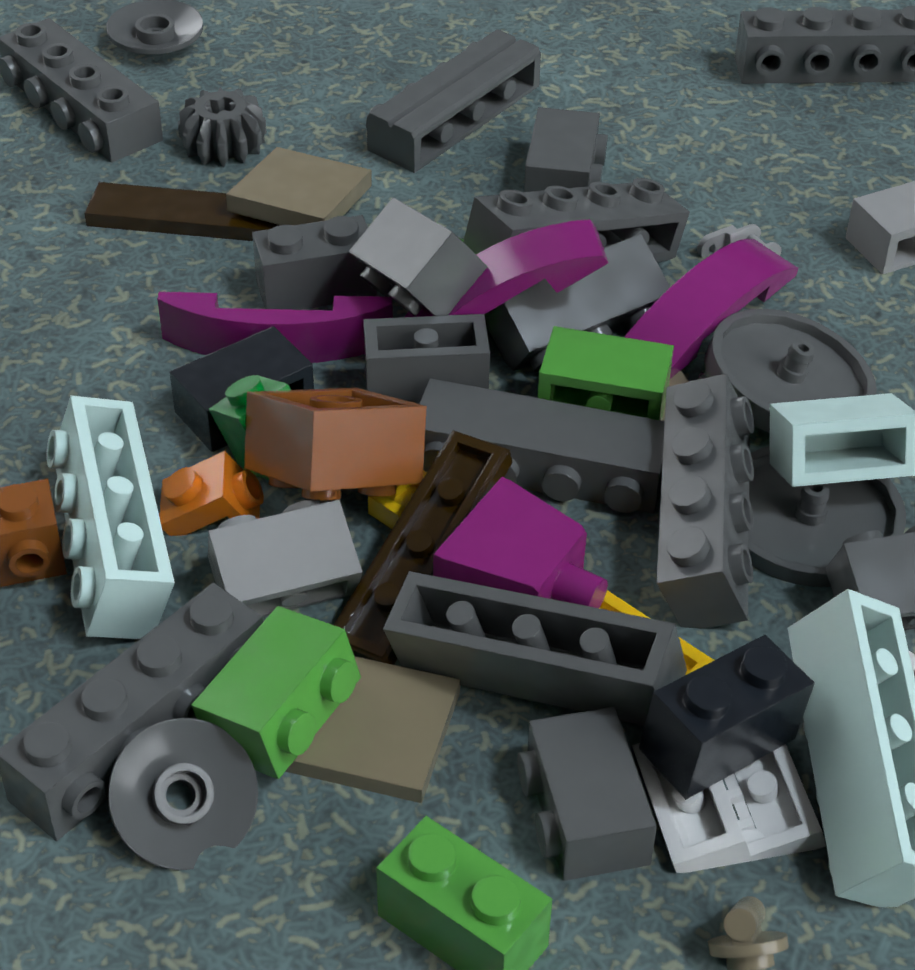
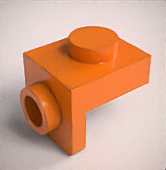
[159,451,264,536]

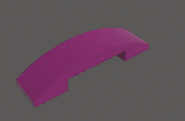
[405,219,609,317]
[625,239,799,379]
[157,292,393,363]

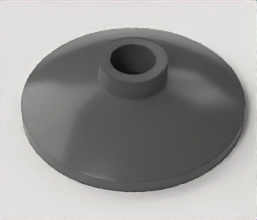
[106,0,203,55]
[107,718,258,870]

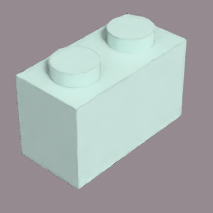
[770,393,915,487]

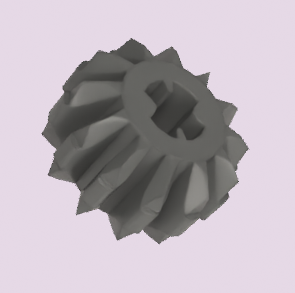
[178,87,267,168]

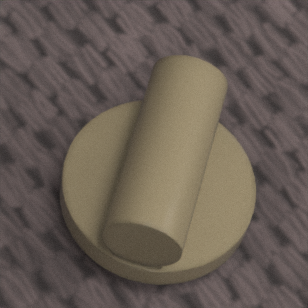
[708,896,789,970]

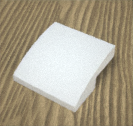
[632,743,826,873]

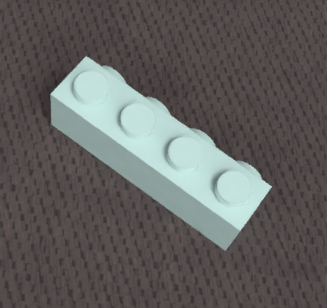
[47,395,175,639]
[787,589,915,908]

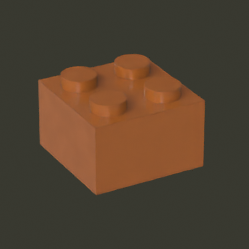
[244,388,427,500]

